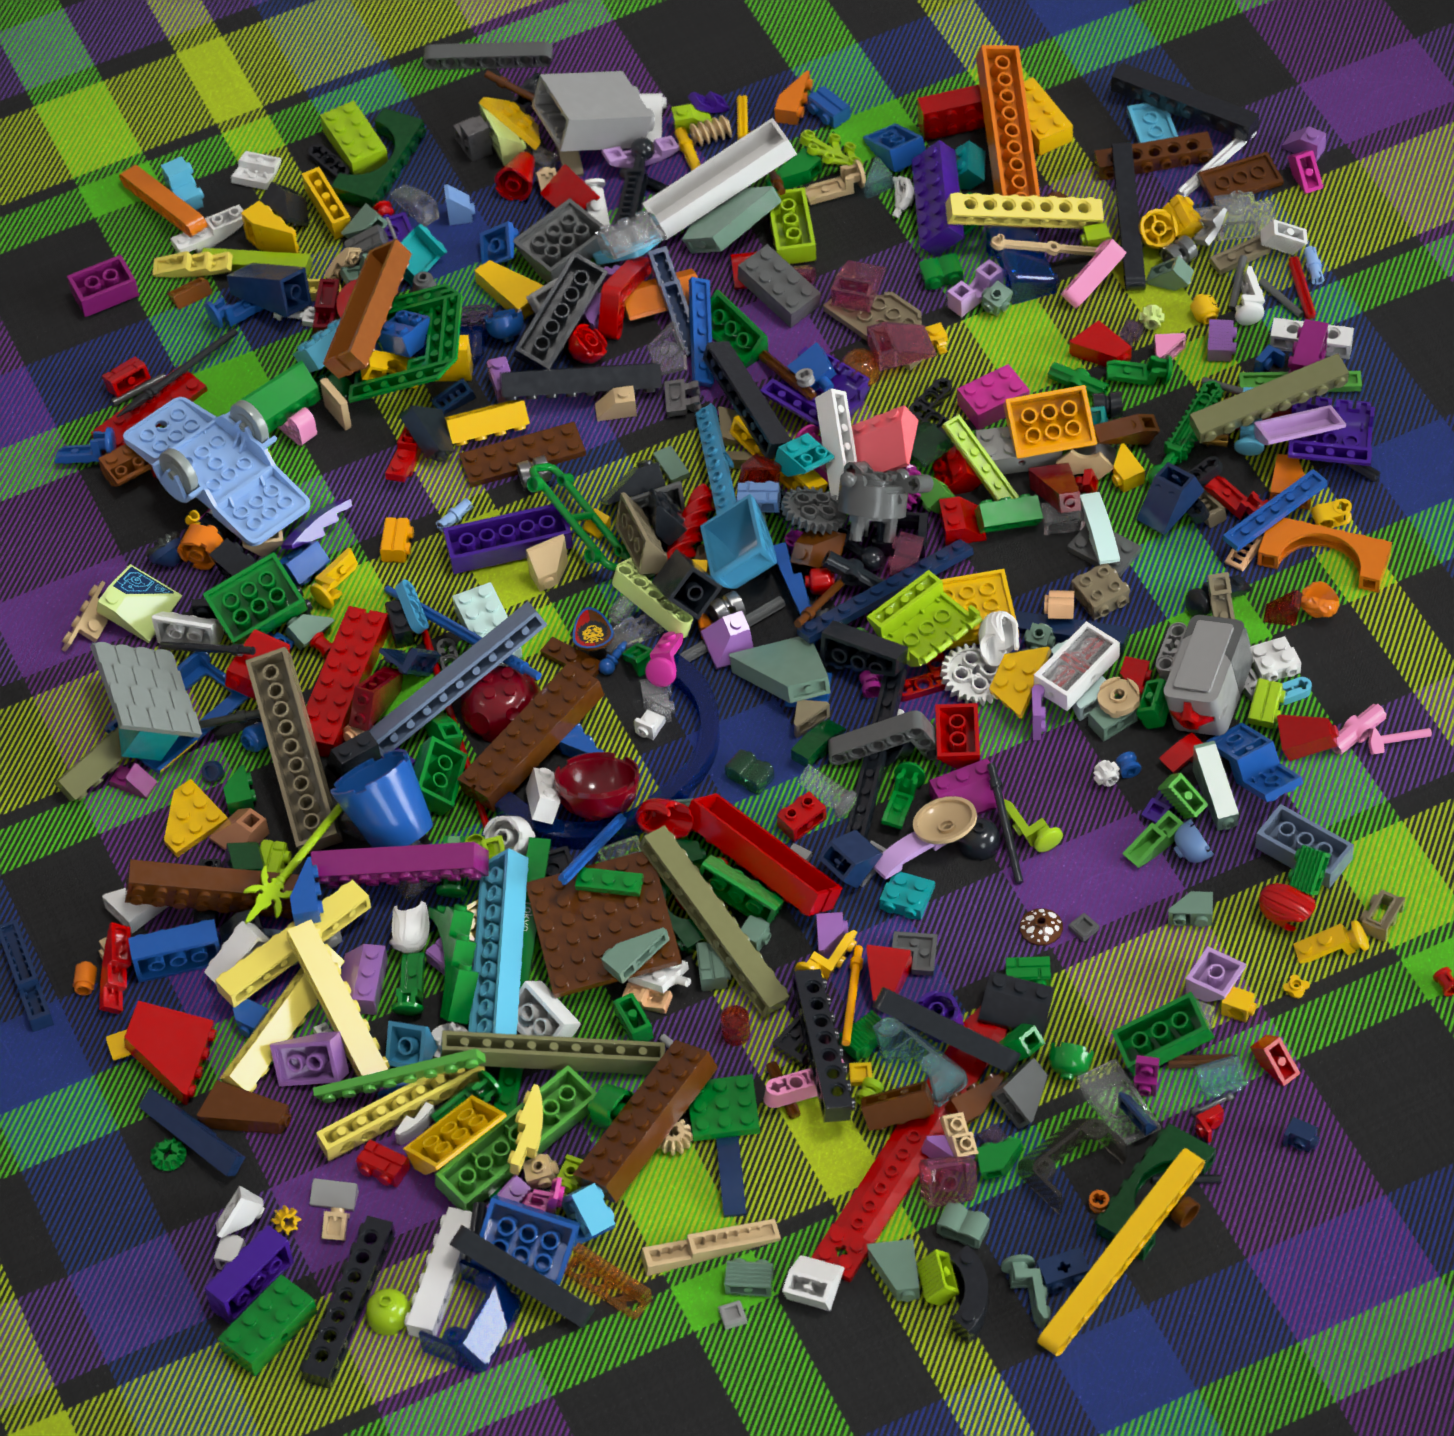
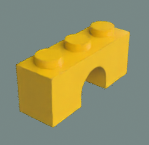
[360,350,418,389]

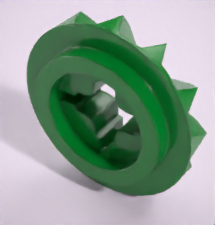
[150,1138,186,1171]

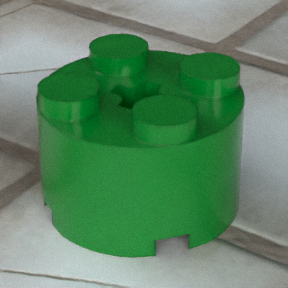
[588,1083,634,1130]

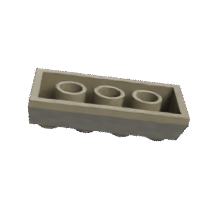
[615,493,668,574]

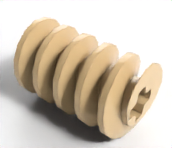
[689,115,732,147]

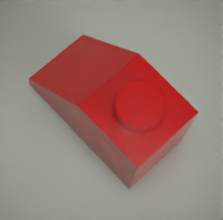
[1250,1035,1300,1086]

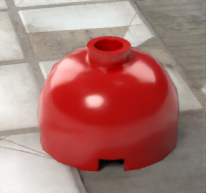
[567,324,608,364]

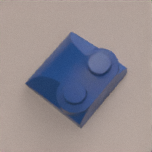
[479,221,519,265]

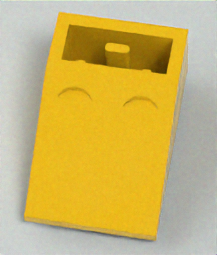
[241,201,299,253]

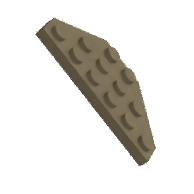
[823,292,924,371]

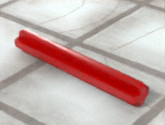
[1288,256,1316,320]

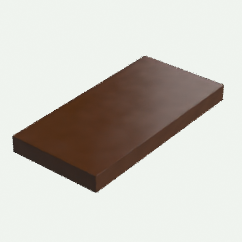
[1197,151,1284,206]

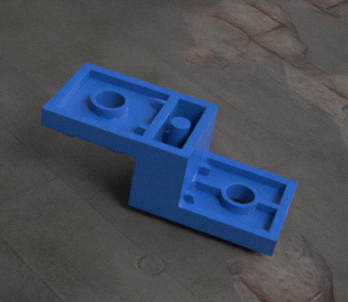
[1206,723,1304,802]

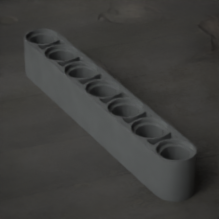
[423,41,553,70]

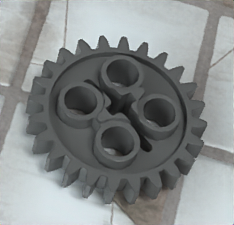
[780,486,847,535]

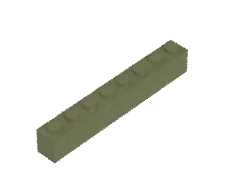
[1190,353,1349,443]

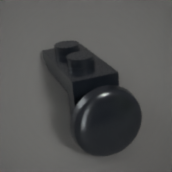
[1185,575,1252,617]

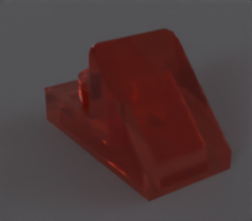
[1264,589,1302,626]

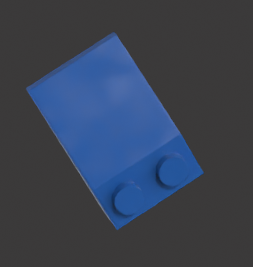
[863,123,926,172]

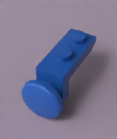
[205,298,264,328]
[54,427,116,464]

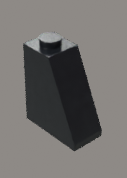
[400,405,454,462]

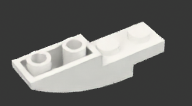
[171,205,244,253]

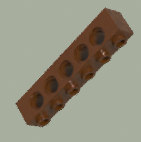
[1094,131,1213,181]

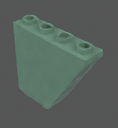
[682,186,781,253]
[729,636,831,703]

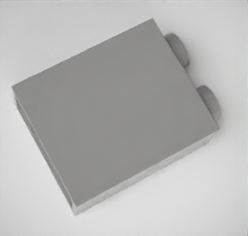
[532,71,655,152]

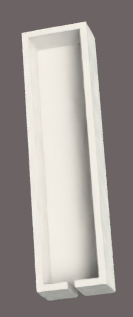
[642,118,796,240]

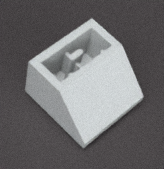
[782,1255,844,1311]

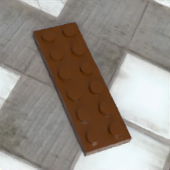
[459,421,586,488]

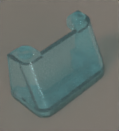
[873,1017,968,1108]

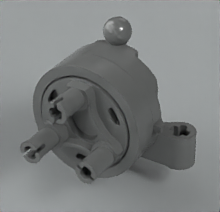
[837,461,933,543]

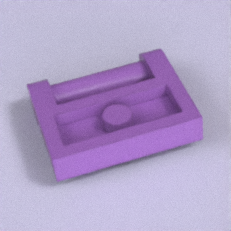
[1032,684,1046,740]

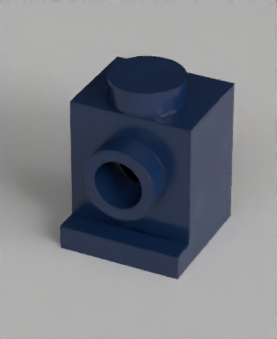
[1283,1117,1320,1153]

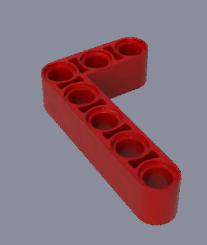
[598,256,652,340]

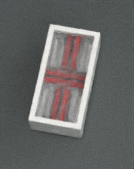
[1034,621,1120,711]

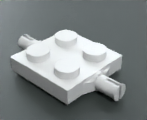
[628,960,691,993]

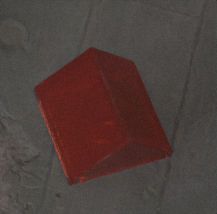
[736,453,782,499]

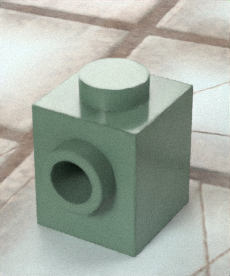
[741,915,771,951]

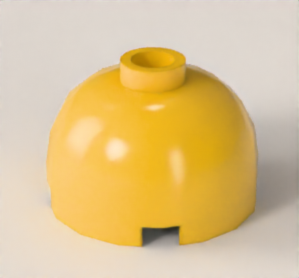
[1139,209,1178,249]

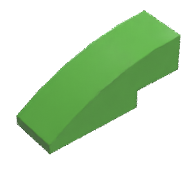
[1122,810,1183,868]

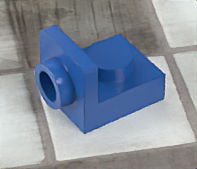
[1254,345,1285,372]

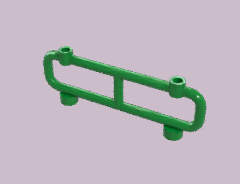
[526,463,631,571]

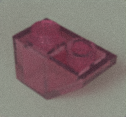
[887,531,925,576]

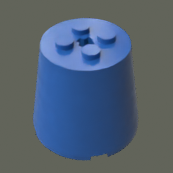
[330,749,433,848]

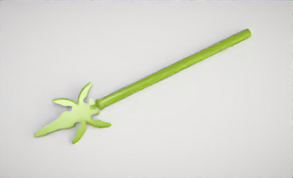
[243,804,343,924]

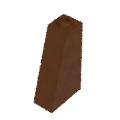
[197,1080,292,1134]

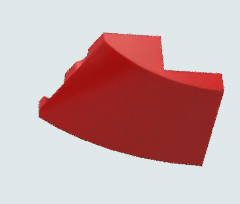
[540,164,600,209]

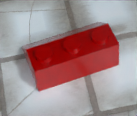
[935,703,980,769]

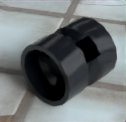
[1092,391,1123,418]

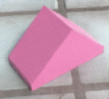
[1154,333,1186,360]

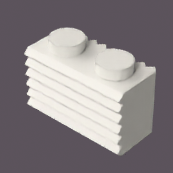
[1260,219,1307,255]

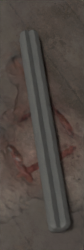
[679,596,785,664]

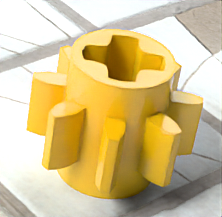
[271,1205,301,1235]

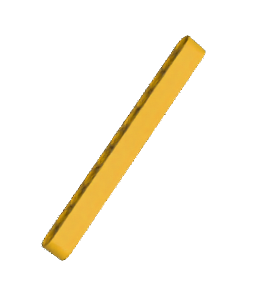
[1038,1148,1205,1356]

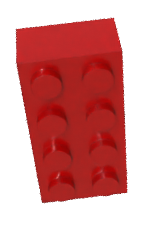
[917,84,985,141]

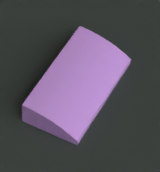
[1254,405,1346,445]

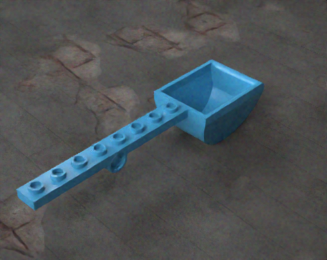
[695,403,777,589]

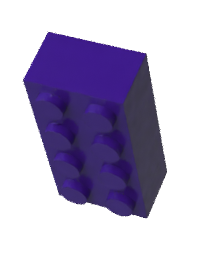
[205,1225,294,1325]

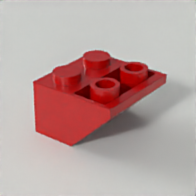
[932,446,982,495]

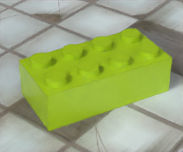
[320,101,388,175]
[768,187,817,264]

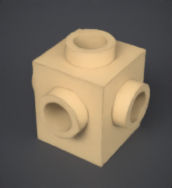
[523,1154,559,1190]

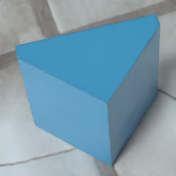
[385,1021,438,1067]

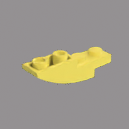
[507,1084,543,1175]

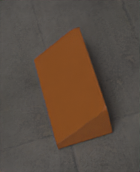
[167,277,212,309]

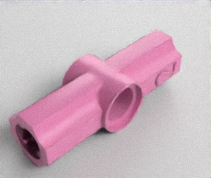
[1331,704,1387,755]

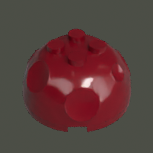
[461,663,541,742]
[554,752,640,824]

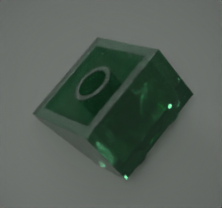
[910,421,954,468]

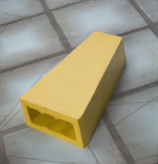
[474,260,544,319]

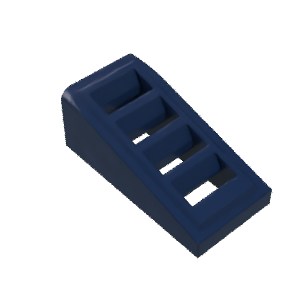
[430,378,477,414]

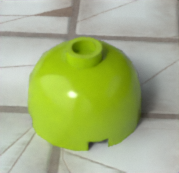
[366,1288,411,1336]

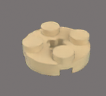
[1097,677,1140,718]

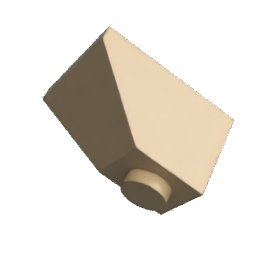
[526,534,568,592]

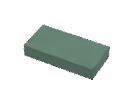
[653,445,690,484]

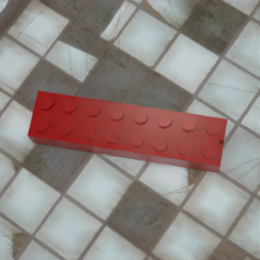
[306,606,390,757]
[688,793,843,916]

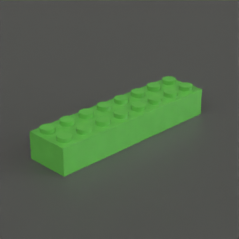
[435,1065,597,1212]

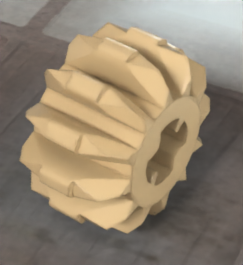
[658,1119,693,1156]

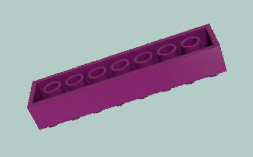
[311,842,489,888]

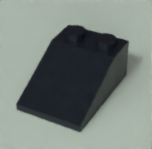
[600,459,666,505]

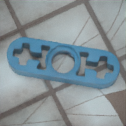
[395,579,429,634]

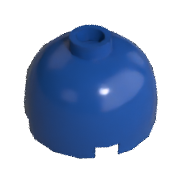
[483,309,524,342]

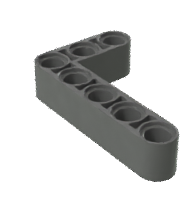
[828,711,937,765]

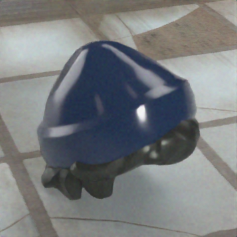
[145,531,181,567]

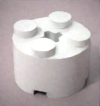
[483,816,535,855]

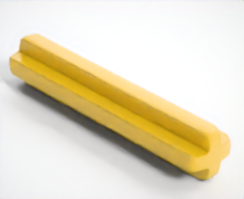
[737,95,748,140]

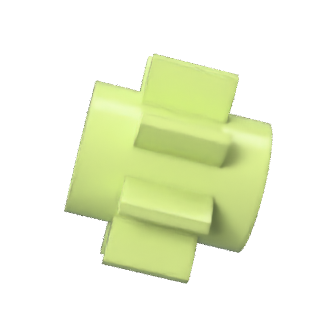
[1139,305,1165,330]

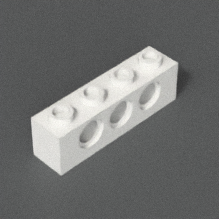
[1270,318,1354,359]

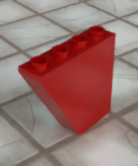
[124,1001,217,1105]

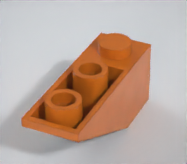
[774,71,813,125]

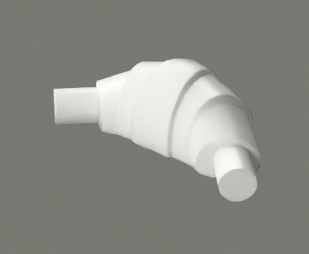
[891,176,915,219]

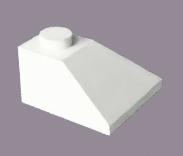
[216,1186,265,1238]

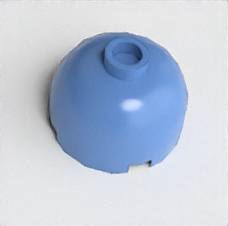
[1174,819,1214,863]

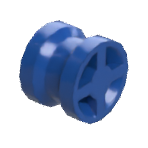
[1116,752,1141,778]

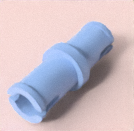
[1303,246,1324,285]
[436,498,473,532]

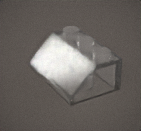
[595,210,667,260]

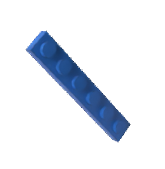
[689,277,714,388]
[1223,469,1328,552]

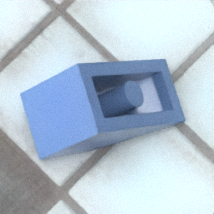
[444,185,475,225]

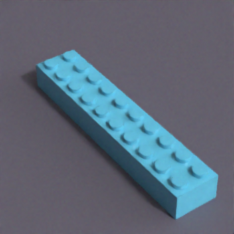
[468,848,529,1034]

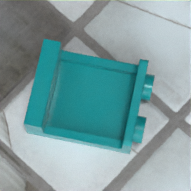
[401,224,447,286]

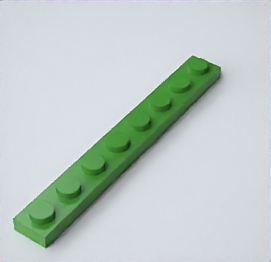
[313,1048,486,1103]

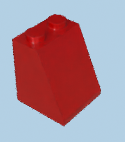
[225,629,290,700]

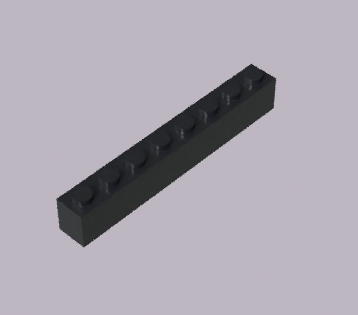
[1111,63,1259,142]
[703,341,792,460]
[499,363,662,401]

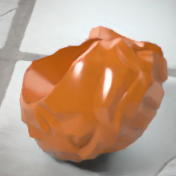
[1299,581,1340,618]

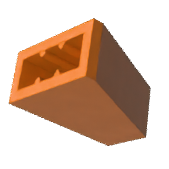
[1269,454,1311,510]

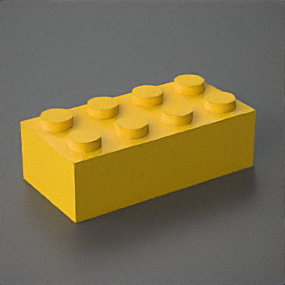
[1024,77,1073,156]

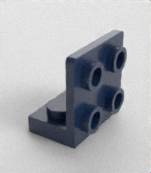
[378,648,441,677]

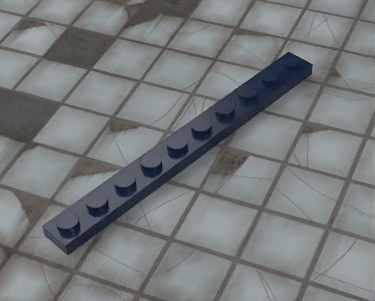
[797,539,974,644]

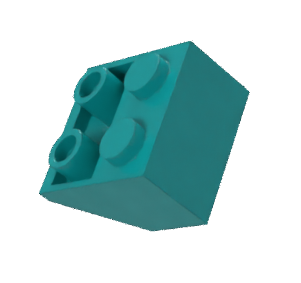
[955,141,986,190]
[774,433,835,477]

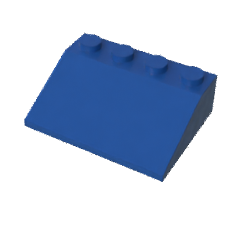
[471,1195,581,1286]

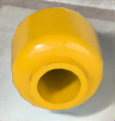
[1190,294,1219,324]

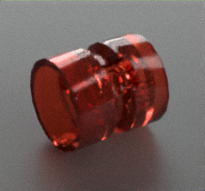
[721,1005,751,1046]

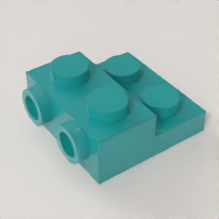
[879,872,935,920]

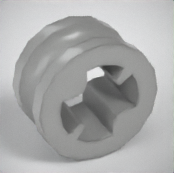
[795,368,815,387]

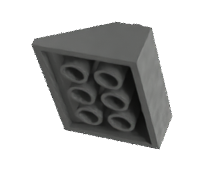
[513,198,610,283]

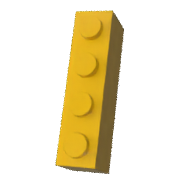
[302,167,351,239]

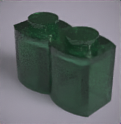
[725,749,774,795]

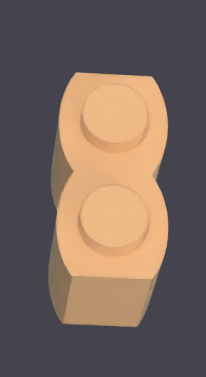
[1044,590,1074,619]

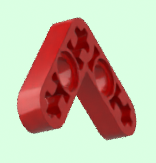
[901,652,946,702]

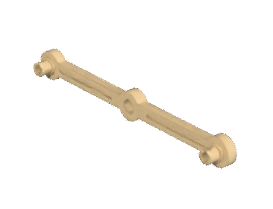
[990,234,1097,256]

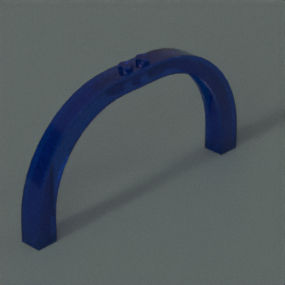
[495,652,720,850]

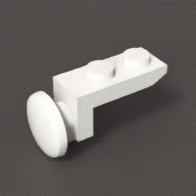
[585,178,611,233]
[1235,266,1265,326]

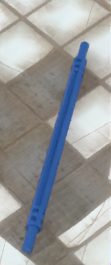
[384,585,542,680]

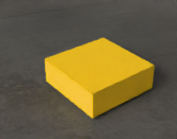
[849,1062,872,1086]

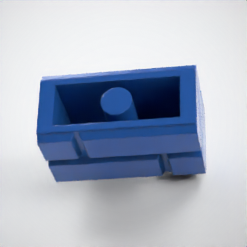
[808,86,851,129]

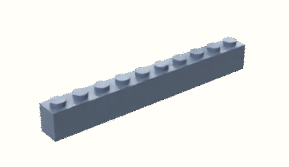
[369,601,547,758]

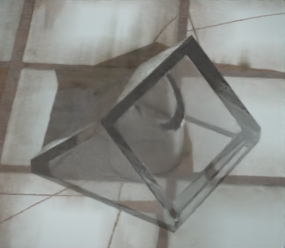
[647,321,688,376]

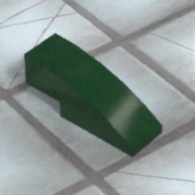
[791,719,846,769]

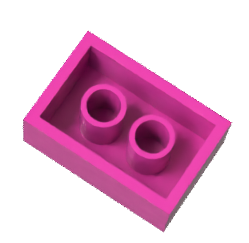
[957,364,1030,430]

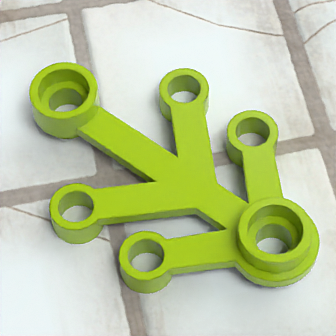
[799,130,863,166]

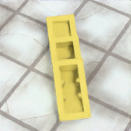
[153,251,233,278]

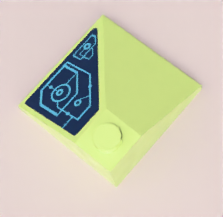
[97,564,182,643]

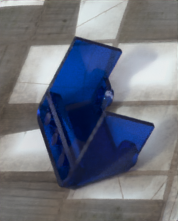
[419,1259,521,1373]

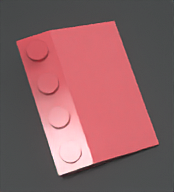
[852,405,919,473]

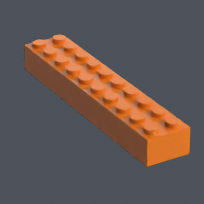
[976,45,1042,228]

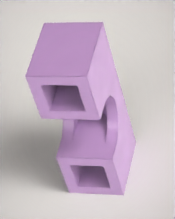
[947,259,1004,317]

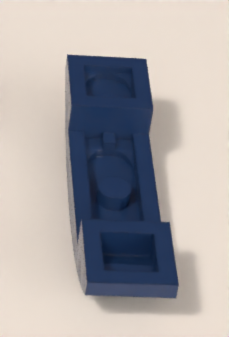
[716,1136,747,1218]

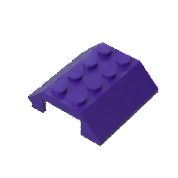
[760,345,870,429]
[1287,397,1375,466]

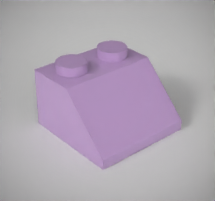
[1186,946,1246,1002]

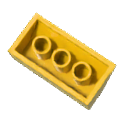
[445,398,530,446]

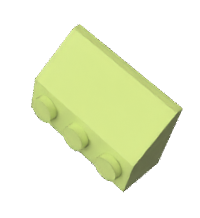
[479,104,526,166]

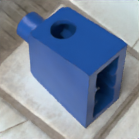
[788,342,836,392]

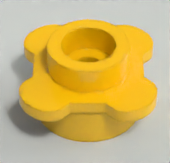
[1283,975,1310,998]

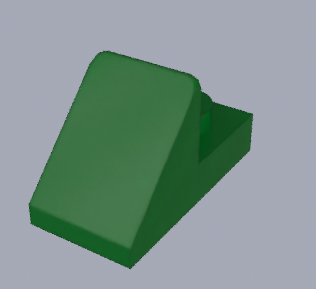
[622,642,653,677]

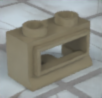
[1360,889,1405,942]

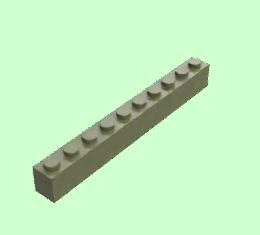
[639,826,790,1018]
[440,1030,665,1075]

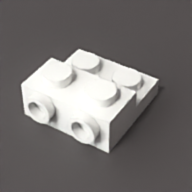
[1250,636,1301,681]

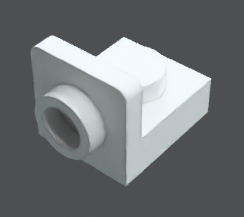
[634,709,666,740]

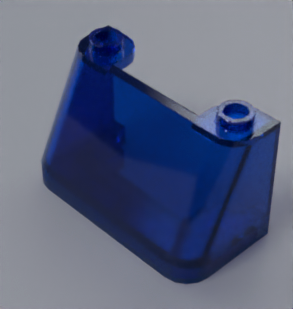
[985,225,1059,305]

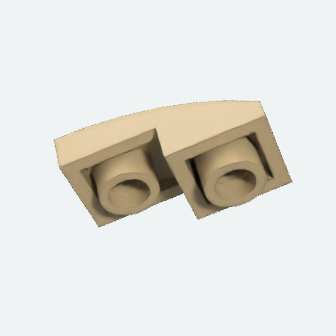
[324,247,362,280]
[940,1112,978,1158]

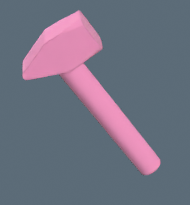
[1368,728,1432,755]

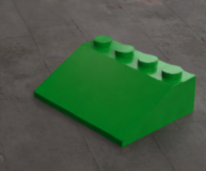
[203,552,308,645]

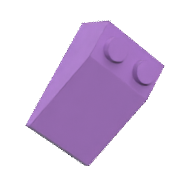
[270,1031,349,1086]

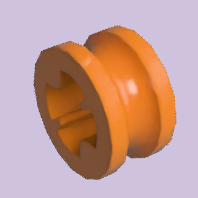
[1089,1190,1109,1213]

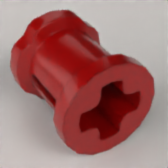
[309,632,333,659]
[1433,967,1454,997]

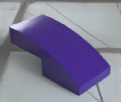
[688,91,730,113]
[1141,791,1175,824]

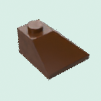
[790,530,846,574]

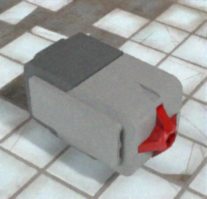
[1156,615,1253,736]

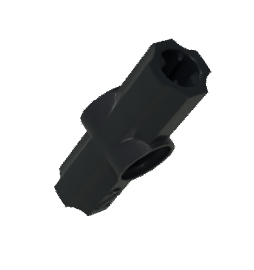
[821,550,884,590]

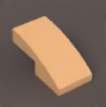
[622,982,673,1014]

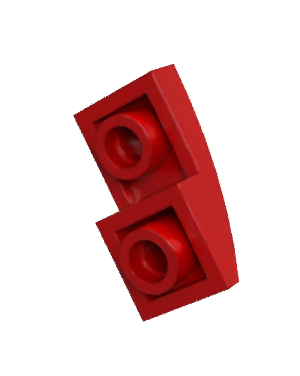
[1159,733,1202,774]

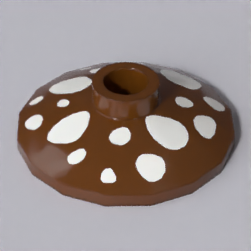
[1020,908,1063,946]

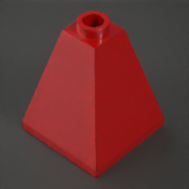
[866,945,913,1003]

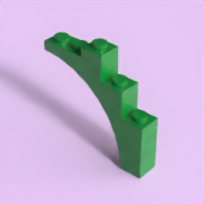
[428,904,479,1024]

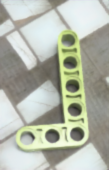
[612,558,693,638]

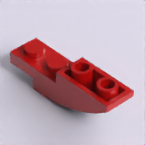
[385,426,421,482]

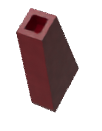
[349,666,404,731]

